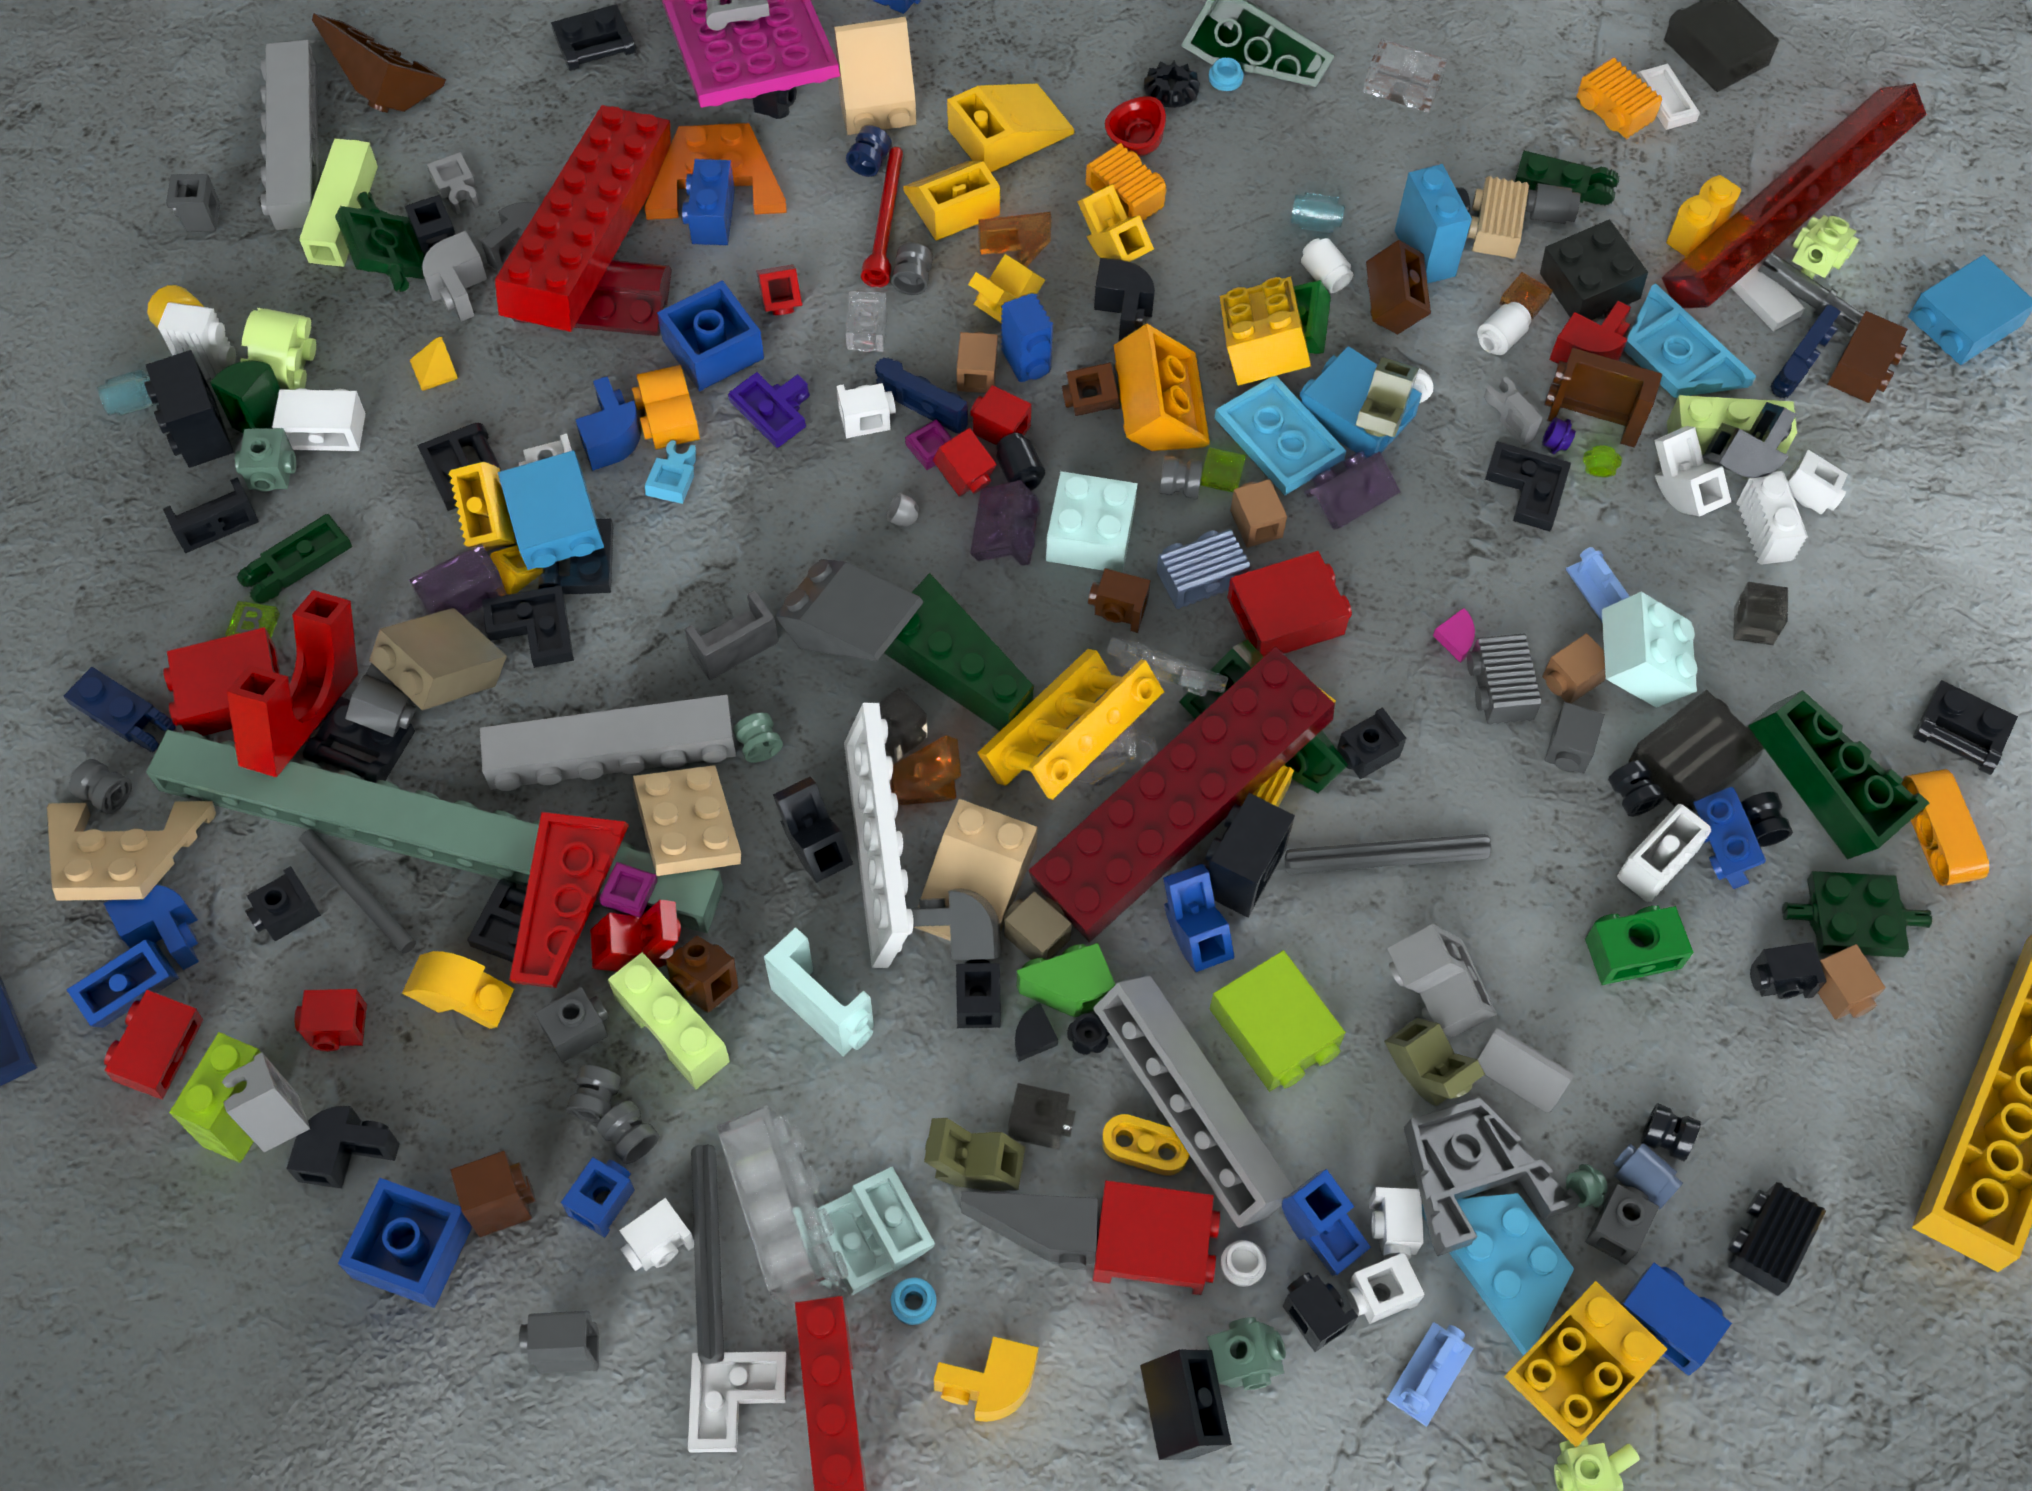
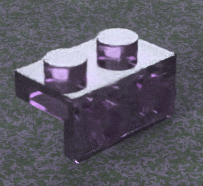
[1304,450,1400,530]
[970,480,1040,566]

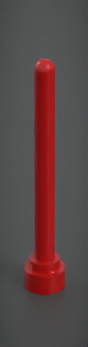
[861,147,903,287]

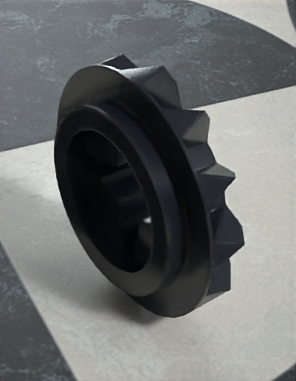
[1144,60,1200,108]

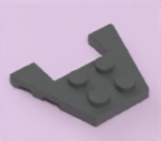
[1404,1098,1581,1256]

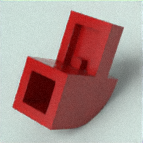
[1549,301,1631,364]
[590,900,681,972]

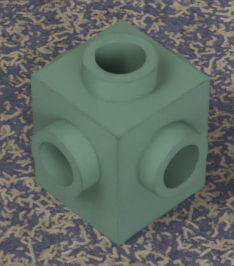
[235,428,296,491]
[1207,1317,1286,1390]

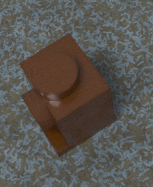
[1062,362,1120,416]
[1088,568,1151,633]

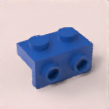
[1693,787,1766,889]

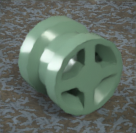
[733,712,783,763]

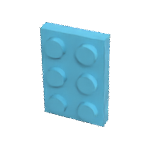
[1214,376,1346,496]

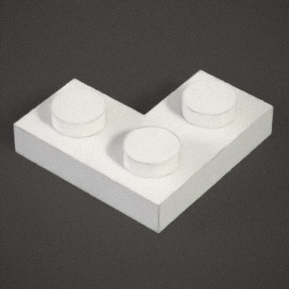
[688,1352,787,1453]

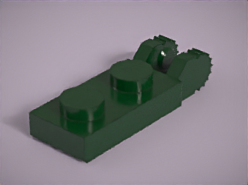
[1515,150,1620,206]
[237,514,352,604]

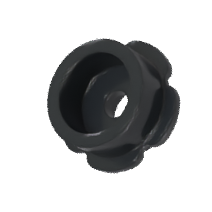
[1067,1013,1110,1055]

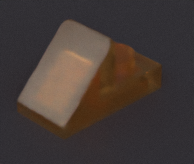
[978,212,1052,267]
[891,735,961,805]

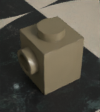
[1004,891,1072,960]

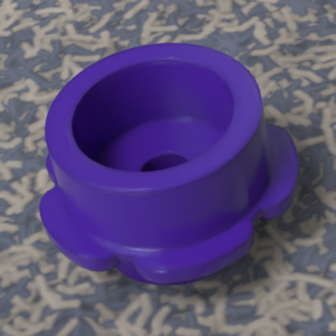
[1542,417,1576,454]

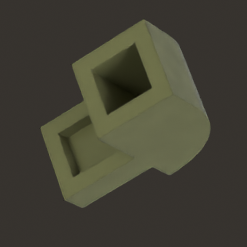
[1355,357,1419,437]
[1384,1018,1485,1106]
[924,1118,1025,1191]

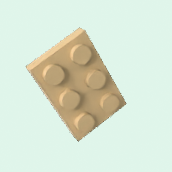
[633,765,741,876]

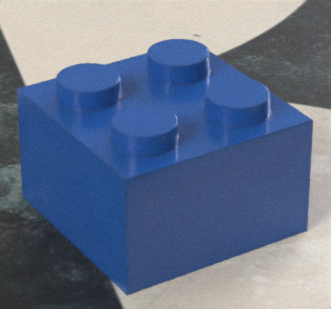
[657,280,764,391]
[338,1178,472,1308]

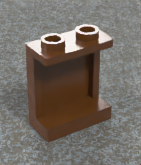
[1544,348,1662,448]

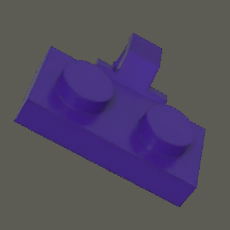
[728,372,810,448]

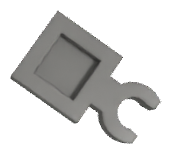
[427,152,479,214]

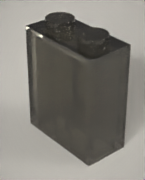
[1664,0,1779,92]
[1628,689,1764,813]

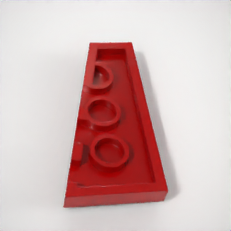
[509,812,629,988]

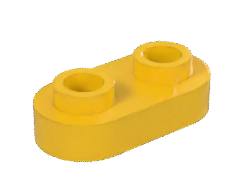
[1102,1114,1189,1176]

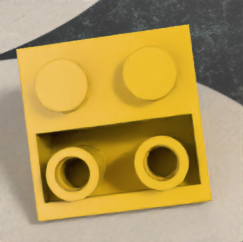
[903,161,1000,241]

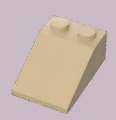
[834,17,916,135]
[914,799,1038,941]

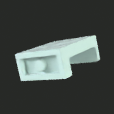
[764,927,874,1057]

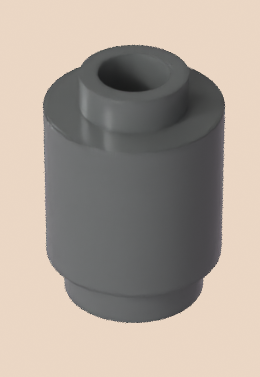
[1525,183,1580,224]

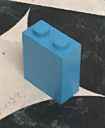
[1395,164,1472,284]
[1908,255,2032,366]
[1299,346,1422,463]
[498,450,604,570]

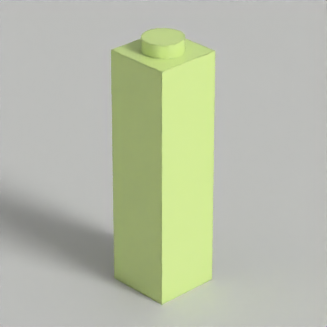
[299,138,378,267]

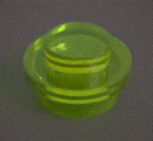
[1583,445,1622,477]

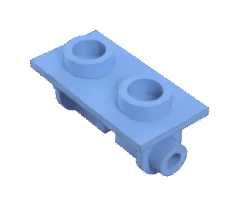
[1566,547,1630,623]
[1386,1322,1474,1427]

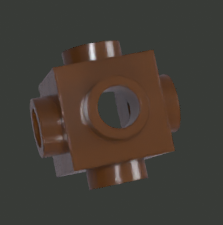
[666,935,739,1013]

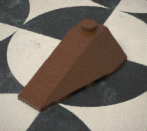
[312,13,446,113]

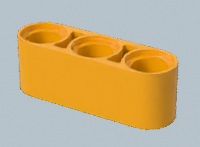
[1901,769,1989,886]

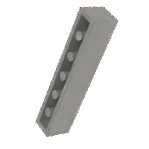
[261,40,319,230]
[480,695,736,791]
[1093,976,1295,1229]

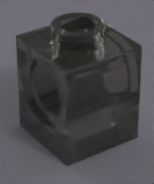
[1733,582,1788,645]

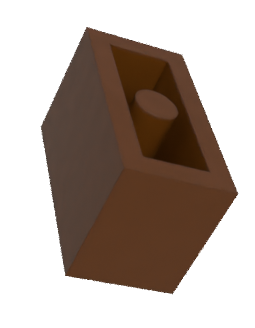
[1366,240,1431,335]
[1827,311,1908,403]
[450,1151,536,1237]

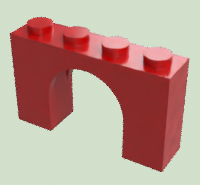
[227,590,358,778]
[795,1296,867,1491]

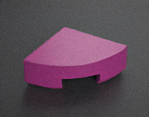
[1433,608,1475,663]

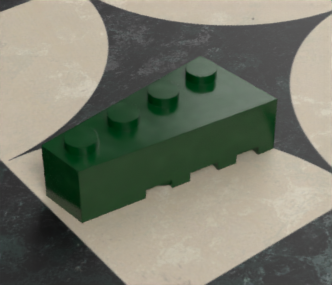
[884,573,1034,731]
[1747,690,1930,860]

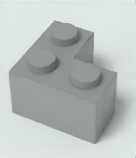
[1387,924,1497,1038]

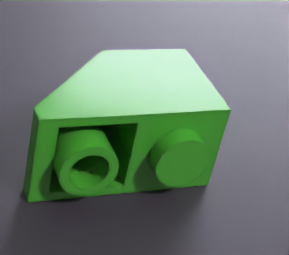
[1016,943,1115,1018]

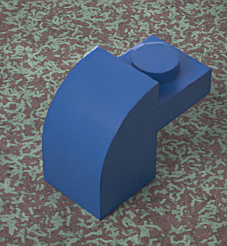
[575,376,641,471]
[1163,864,1235,972]
[103,885,199,970]
[1282,1169,1371,1276]

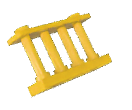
[977,649,1164,800]

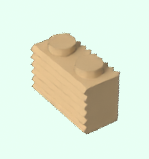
[1467,176,1529,259]

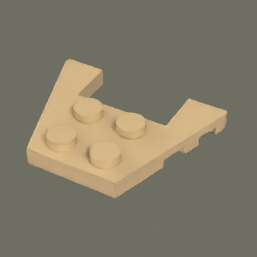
[47,801,216,901]

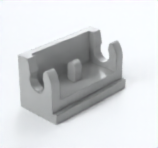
[222,1053,310,1152]

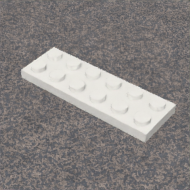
[844,703,913,968]

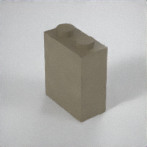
[369,608,507,710]

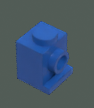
[561,1157,635,1238]

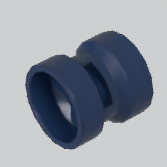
[846,125,892,177]

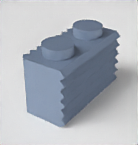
[1157,529,1250,609]

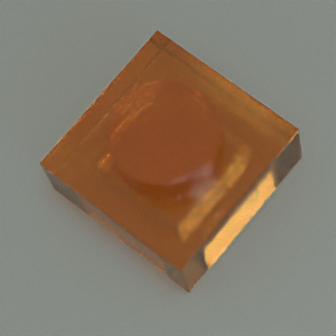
[1499,272,1553,321]

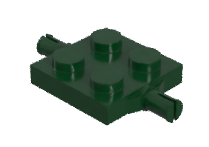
[335,192,424,292]
[1782,871,1932,958]

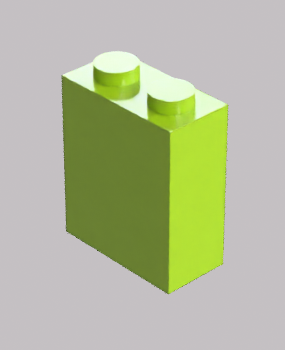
[1209,950,1346,1092]
[169,1032,261,1163]

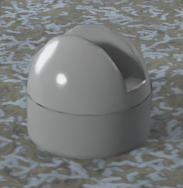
[887,493,919,527]

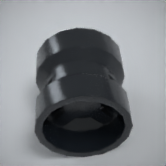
[1608,760,1665,817]
[1741,792,1793,847]
[1641,1103,1701,1162]

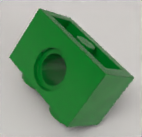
[1585,905,1694,985]

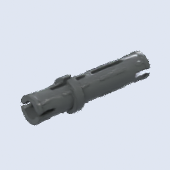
[1758,251,1864,333]

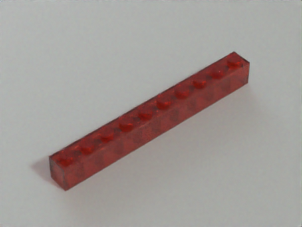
[1662,83,1927,309]

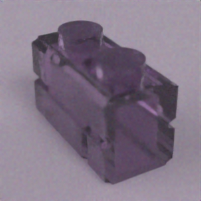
[409,544,506,616]

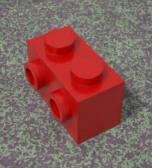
[104,990,203,1100]

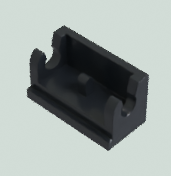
[163,477,259,554]

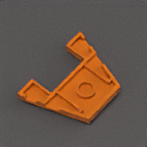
[645,123,787,220]

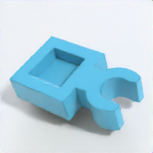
[645,440,696,504]

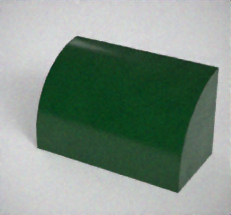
[210,361,281,433]

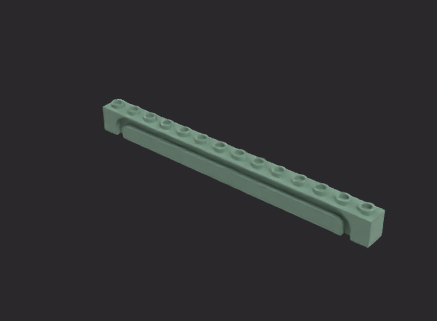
[146,730,724,934]

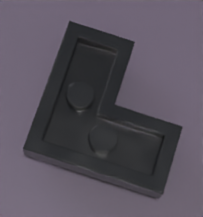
[1485,441,1571,532]
[482,585,574,668]

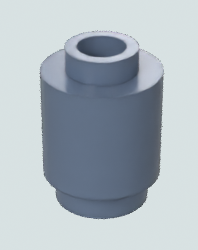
[1613,1143,1683,1210]

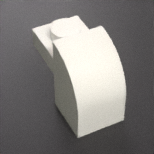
[1654,426,1731,517]

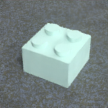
[1046,471,1138,573]
[1602,592,1697,708]

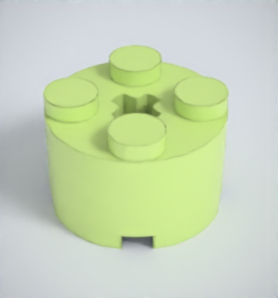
[240,308,316,390]

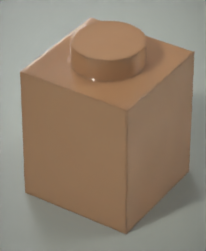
[957,332,998,393]
[1230,479,1287,548]
[1542,633,1606,704]
[1817,944,1886,1020]

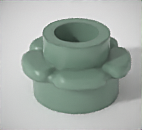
[1566,1164,1608,1208]

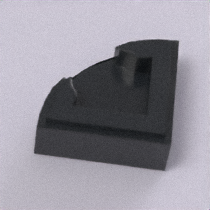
[1015,1003,1058,1062]

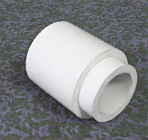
[1301,238,1354,293]
[1477,302,1531,355]

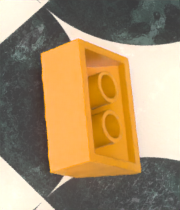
[1114,324,1210,451]

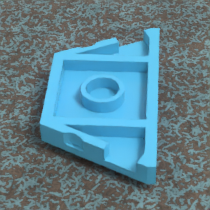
[1624,283,1756,398]
[1422,1193,1574,1356]

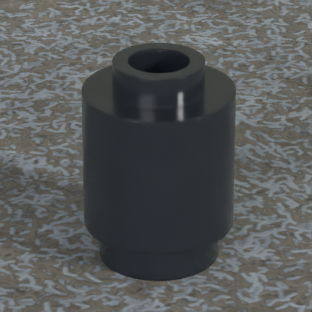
[996,433,1045,492]

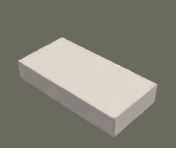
[1636,64,1700,130]
[1726,259,1805,332]

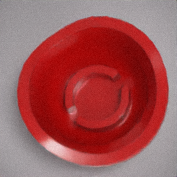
[1105,96,1166,157]

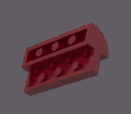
[512,260,672,336]

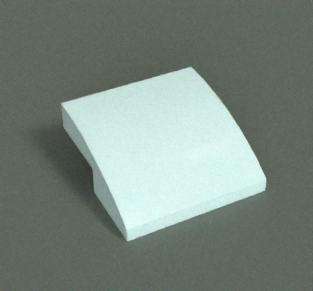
[810,1166,935,1296]

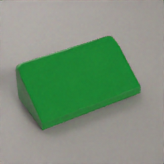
[1293,280,1331,354]

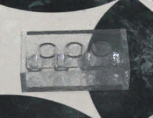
[716,1105,849,1313]

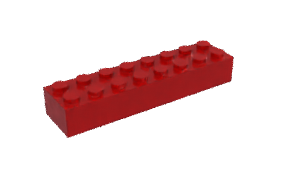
[495,105,671,332]

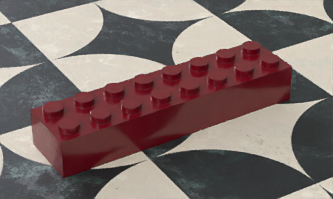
[1028,647,1335,943]

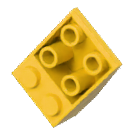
[947,83,1074,172]
[1219,277,1311,386]
[1504,1281,1667,1447]

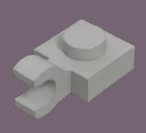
[1484,376,1543,446]

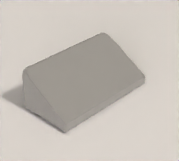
[1478,1028,1574,1113]

